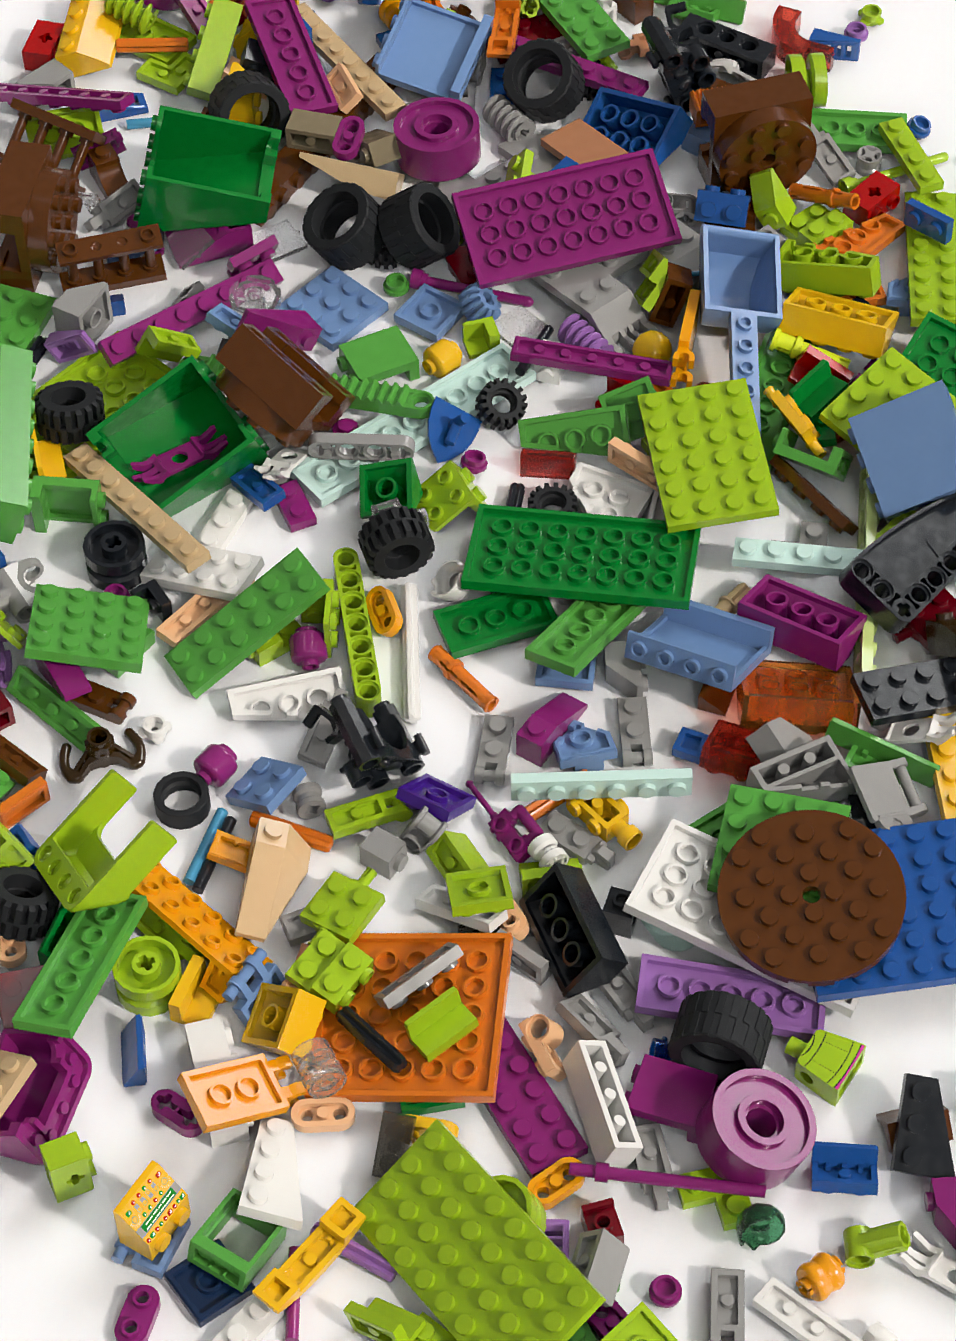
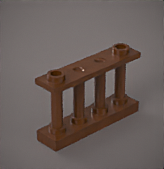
[0,97,107,193]
[54,223,167,293]

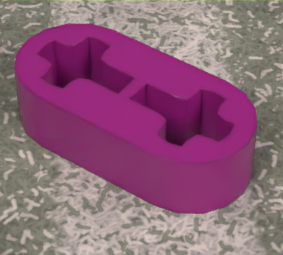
[151,1089,203,1138]

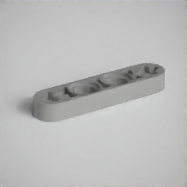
[308,432,415,461]

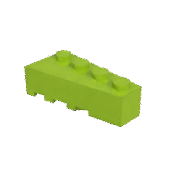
[183,0,244,102]
[780,238,881,298]

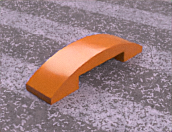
[486,0,521,58]

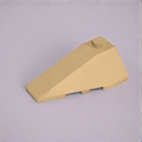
[299,152,405,199]
[234,816,312,943]

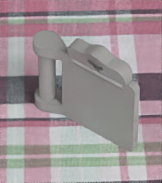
[848,757,929,830]

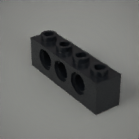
[679,13,777,79]

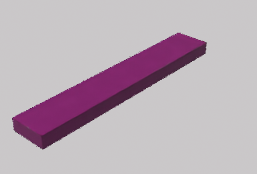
[510,336,673,387]

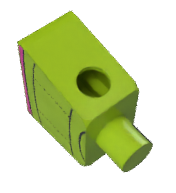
[784,1029,866,1107]

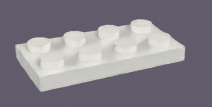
[139,545,265,601]

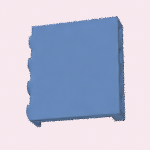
[372,0,494,101]
[847,380,956,523]
[624,600,775,692]

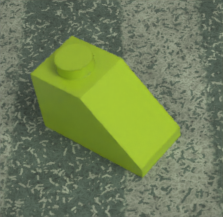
[749,168,797,230]

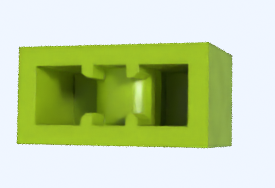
[39,1131,97,1203]

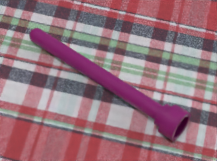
[409,268,534,307]

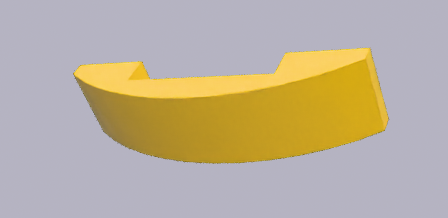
[252,1196,366,1314]

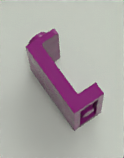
[625,1054,719,1144]

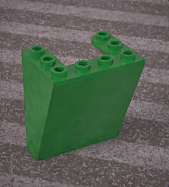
[133,105,282,231]
[86,355,271,517]

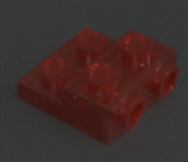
[699,719,762,782]

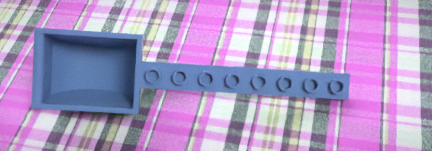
[699,224,783,436]

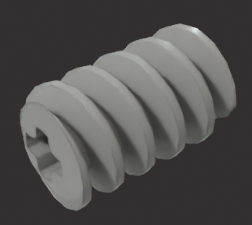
[482,94,536,142]

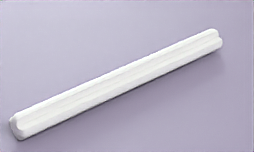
[401,582,421,724]

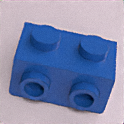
[694,185,751,228]
[811,1141,878,1196]

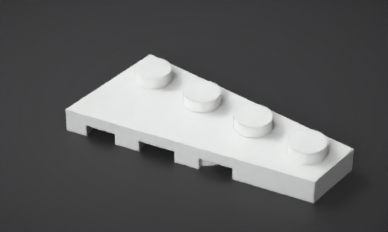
[227,666,348,721]
[236,1117,303,1231]

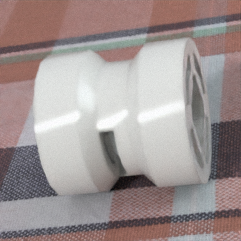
[528,833,569,868]

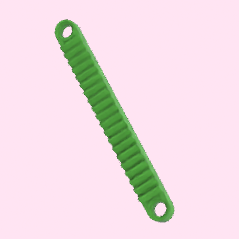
[179,354,434,419]

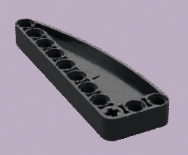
[839,493,956,634]

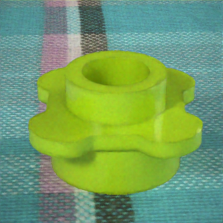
[858,4,884,26]

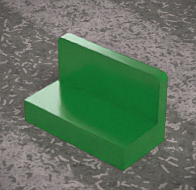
[789,359,849,424]

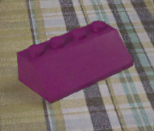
[737,574,867,672]

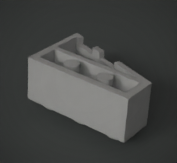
[746,734,856,802]

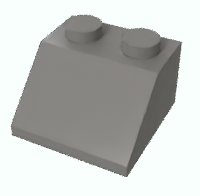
[52,282,114,343]

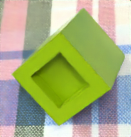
[462,316,500,359]

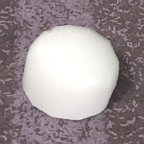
[430,560,469,602]

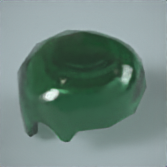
[736,1203,786,1250]

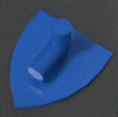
[428,396,482,463]

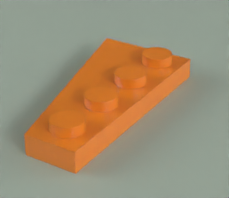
[814,213,906,255]

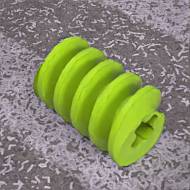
[104,0,159,34]

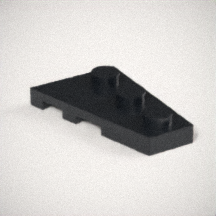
[890,1073,955,1178]

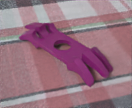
[130,425,228,484]

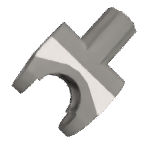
[0,558,58,623]

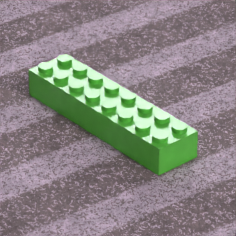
[0,343,36,544]

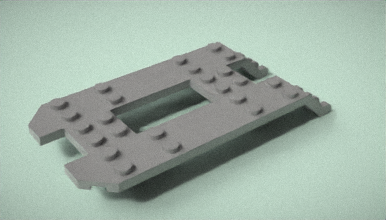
[438,134,700,354]

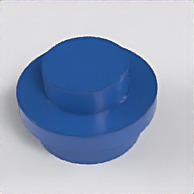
[907,115,931,139]

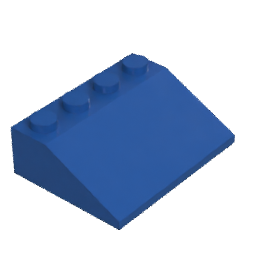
[583,86,693,166]

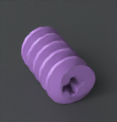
[557,313,614,352]

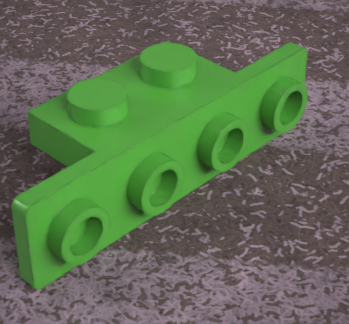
[654,0,747,25]
[825,717,940,788]

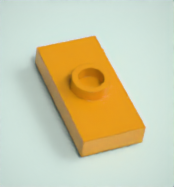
[206,829,251,873]

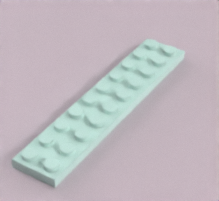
[290,343,536,508]

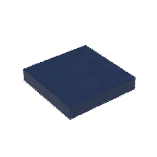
[163,1238,255,1328]

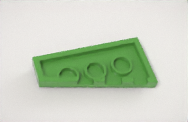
[517,404,632,456]

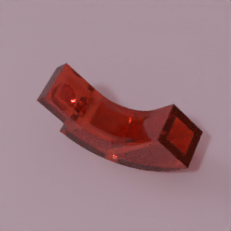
[771,5,835,73]

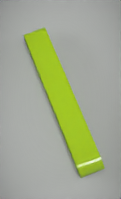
[333,547,382,718]

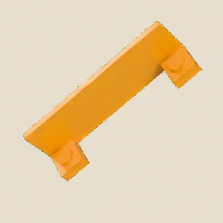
[131,862,273,1004]

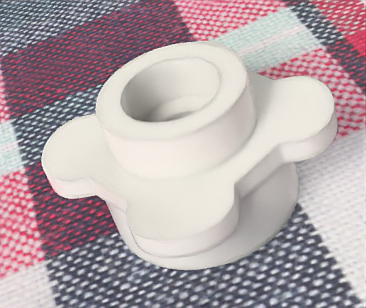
[138,714,172,744]

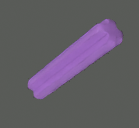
[310,1222,397,1282]

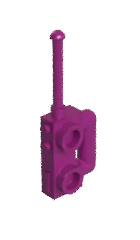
[465,780,544,863]

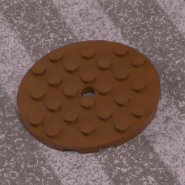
[717,810,906,986]

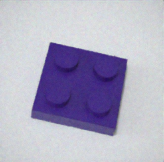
[396,773,477,822]

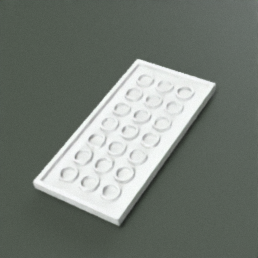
[623,818,860,1018]

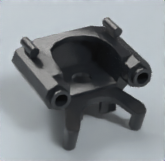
[641,1,716,113]
[302,694,430,790]

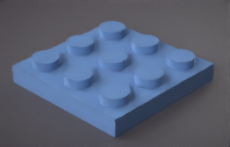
[277,265,388,352]

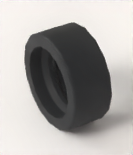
[153,771,211,830]

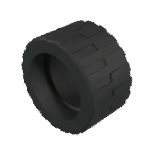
[502,38,585,123]
[207,70,291,140]
[302,182,384,271]
[378,182,460,270]
[668,990,773,1086]

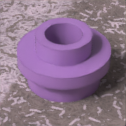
[844,21,868,42]

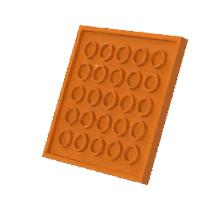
[304,933,513,1103]

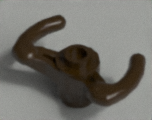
[58,727,146,784]

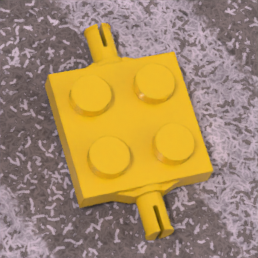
[763,386,827,459]

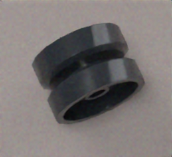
[83,520,148,590]

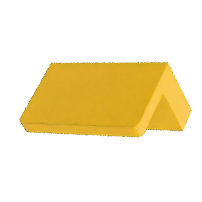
[31,428,67,478]
[168,954,219,1025]

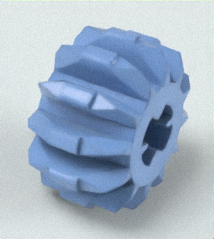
[458,282,501,322]

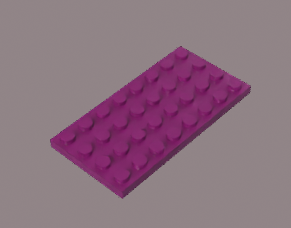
[451,148,682,289]

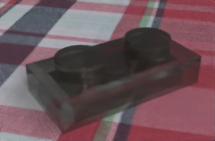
[372,1110,417,1178]

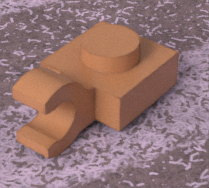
[618,33,650,60]

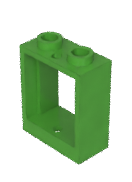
[187,1187,287,1293]

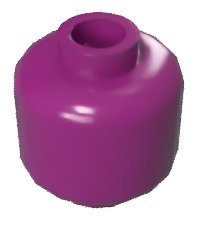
[289,626,328,671]
[193,743,238,787]

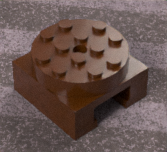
[698,71,817,198]
[0,140,82,292]
[215,323,356,448]

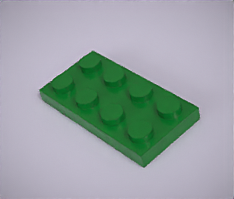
[433,592,558,659]

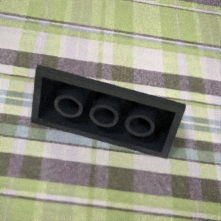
[518,863,628,998]

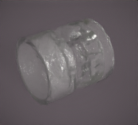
[291,1037,347,1099]

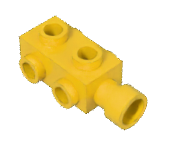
[566,798,643,851]

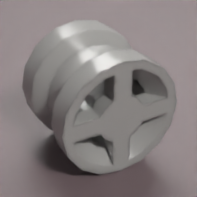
[855,145,882,177]
[292,782,327,819]

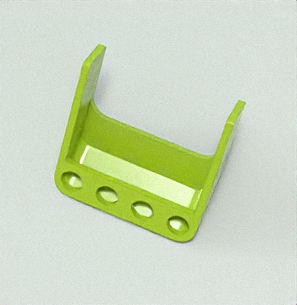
[34,769,177,912]

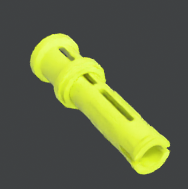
[769,327,851,369]

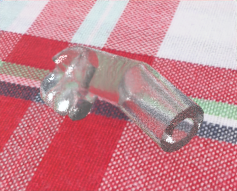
[78,191,101,215]

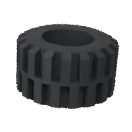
[34,380,105,445]
[358,506,435,579]
[0,866,60,942]

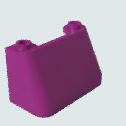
[0,1028,92,1165]

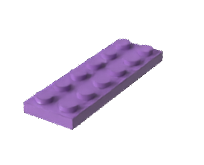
[634,953,826,1041]

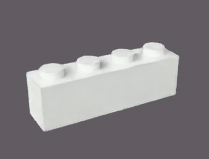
[184,1016,254,1148]
[562,1040,643,1169]

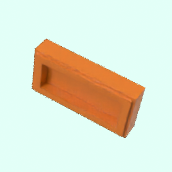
[0,776,50,829]

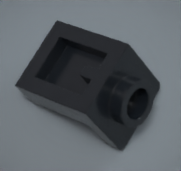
[130,579,173,622]

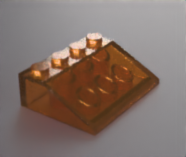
[736,660,861,735]

